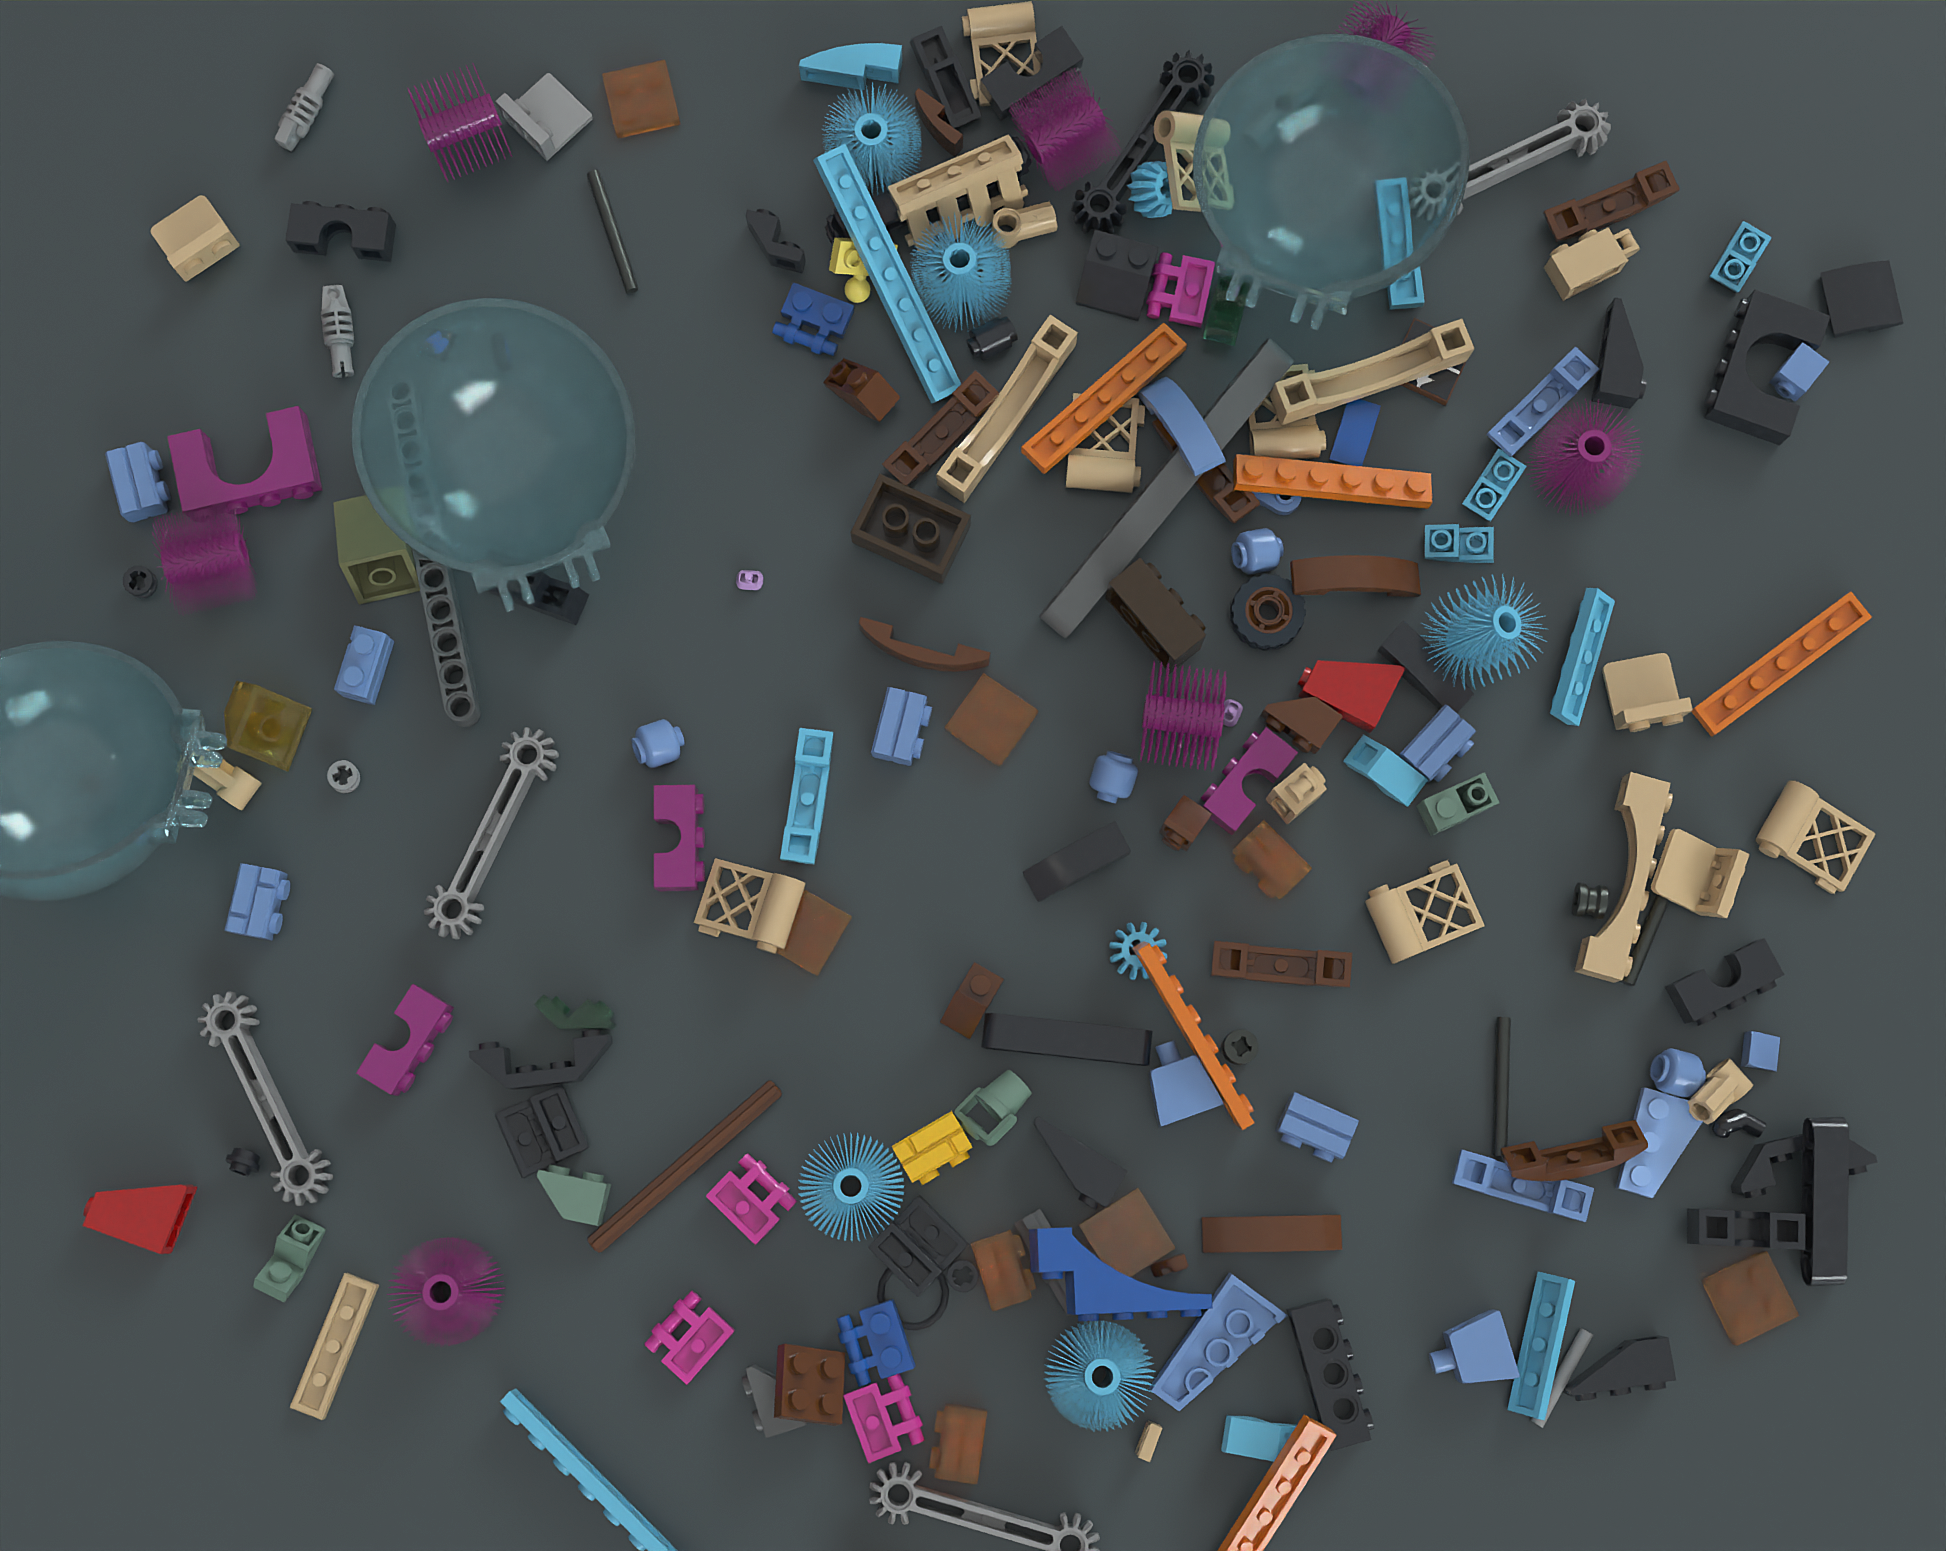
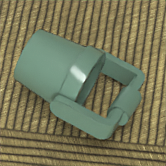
[954,1070,1032,1146]

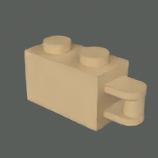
[1544,227,1640,301]
[1266,763,1327,825]

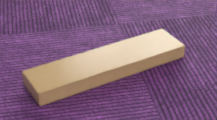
[290,1273,379,1420]

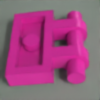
[1146,253,1215,328]
[706,1153,797,1245]
[644,1290,735,1385]
[843,1373,925,1463]

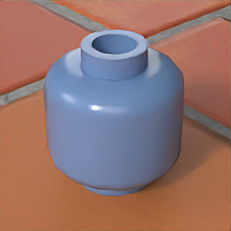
[1231,528,1284,575]
[631,719,685,768]
[1089,751,1138,803]
[1650,1048,1706,1098]

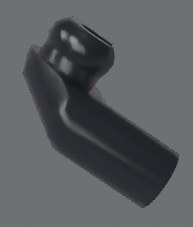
[1712,1109,1766,1138]

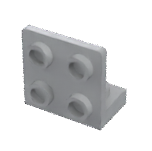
[495,73,593,161]

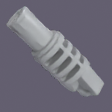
[275,63,334,152]
[320,285,355,378]

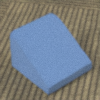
[1741,1031,1780,1072]

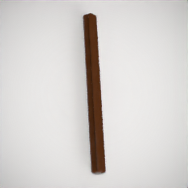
[587,1080,782,1253]

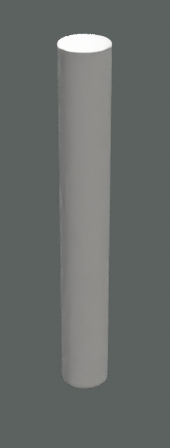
[1530,1328,1593,1428]

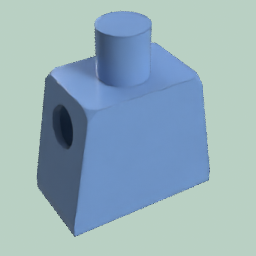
[1148,1040,1223,1127]
[1429,1309,1520,1383]

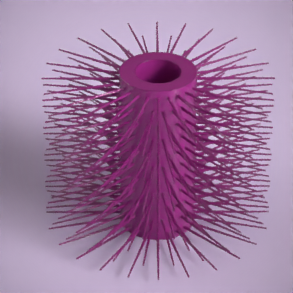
[1316,0,1438,115]
[407,62,512,182]
[1009,68,1121,191]
[1526,399,1644,516]
[151,501,257,616]
[1140,661,1227,772]
[387,1237,504,1347]

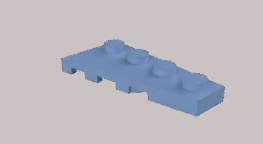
[1148,1273,1288,1411]

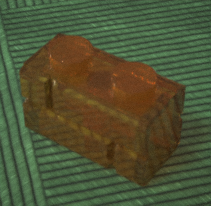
[1232,820,1312,900]
[971,1230,1037,1311]
[929,1403,987,1484]

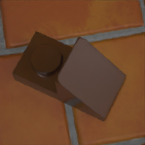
[940,962,1004,1039]

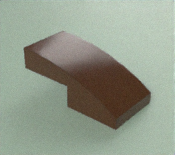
[915,88,963,157]

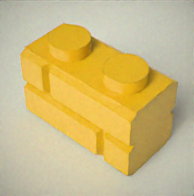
[892,1111,973,1185]

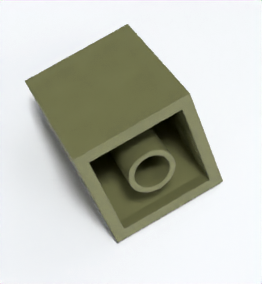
[333,488,420,605]

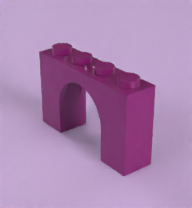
[167,406,323,522]

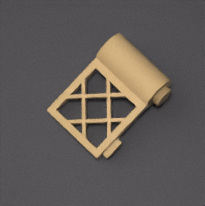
[962,1,1040,107]
[1154,110,1230,214]
[1247,364,1326,460]
[1066,393,1145,493]
[1755,781,1875,894]
[694,858,806,954]
[1365,860,1485,964]

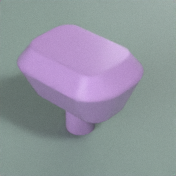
[736,570,763,590]
[1223,699,1243,727]

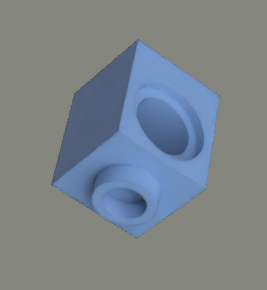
[1769,342,1829,402]

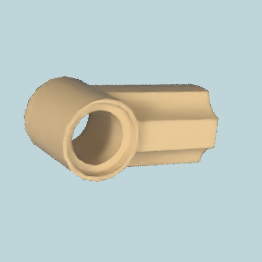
[991,201,1058,249]
[188,748,262,811]
[1688,1058,1753,1125]

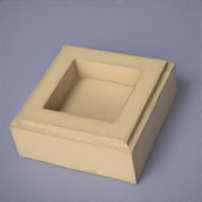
[1135,1420,1163,1462]

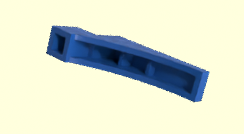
[1029,1227,1213,1321]

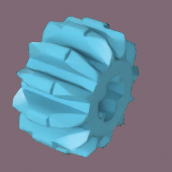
[1127,161,1173,218]
[1109,922,1167,980]

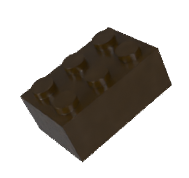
[850,473,971,584]
[1105,558,1206,674]

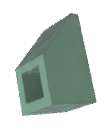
[1416,772,1500,836]
[537,1164,611,1226]

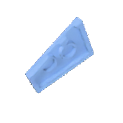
[1615,1087,1703,1198]

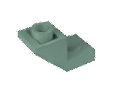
[253,1214,326,1302]

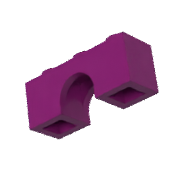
[1200,727,1298,835]
[654,785,705,891]
[356,984,454,1096]

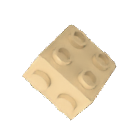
[151,195,241,282]
[1602,653,1693,732]
[1651,829,1750,918]

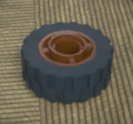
[1230,574,1306,651]

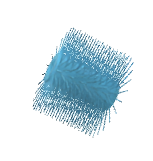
[821,82,922,198]
[910,213,1012,332]
[1420,574,1547,690]
[798,1133,904,1242]
[1043,1320,1156,1432]

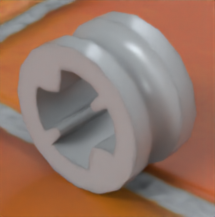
[327,760,360,793]

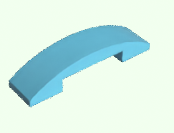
[780,728,833,865]

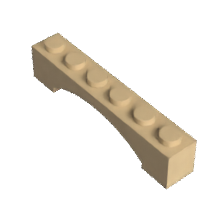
[937,315,1078,503]
[1269,319,1474,426]
[1574,772,1673,983]

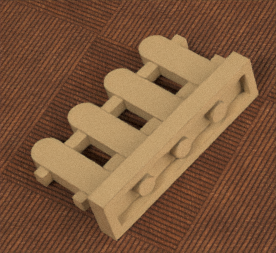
[888,134,1028,252]

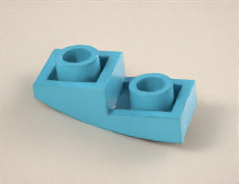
[1709,221,1772,293]
[1462,449,1527,522]
[1425,524,1494,563]

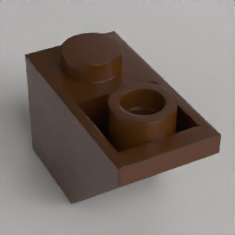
[823,358,900,422]
[1260,697,1343,754]
[1159,795,1212,852]

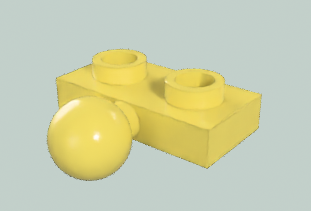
[829,237,898,303]

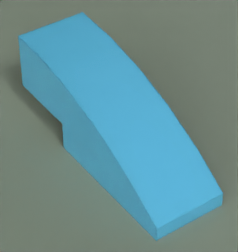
[799,43,903,90]

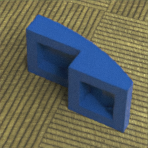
[1329,399,1381,466]

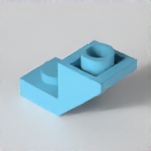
[1343,734,1428,807]
[1221,1415,1297,1462]

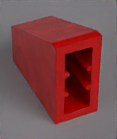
[1297,660,1405,733]
[83,1185,198,1254]

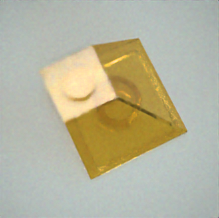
[224,681,312,771]

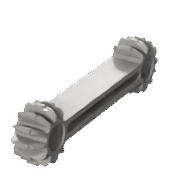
[1411,98,1611,225]
[424,727,559,940]
[197,991,333,1206]
[869,1462,1100,1551]

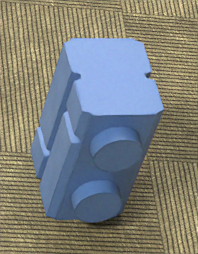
[105,442,171,522]
[334,625,394,705]
[871,687,932,766]
[1398,704,1476,785]
[224,863,290,941]
[1275,1092,1359,1163]

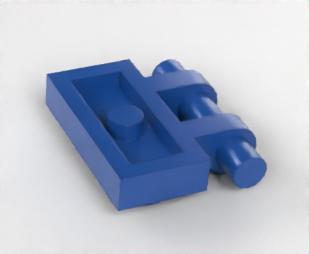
[772,282,855,357]
[836,1299,916,1387]

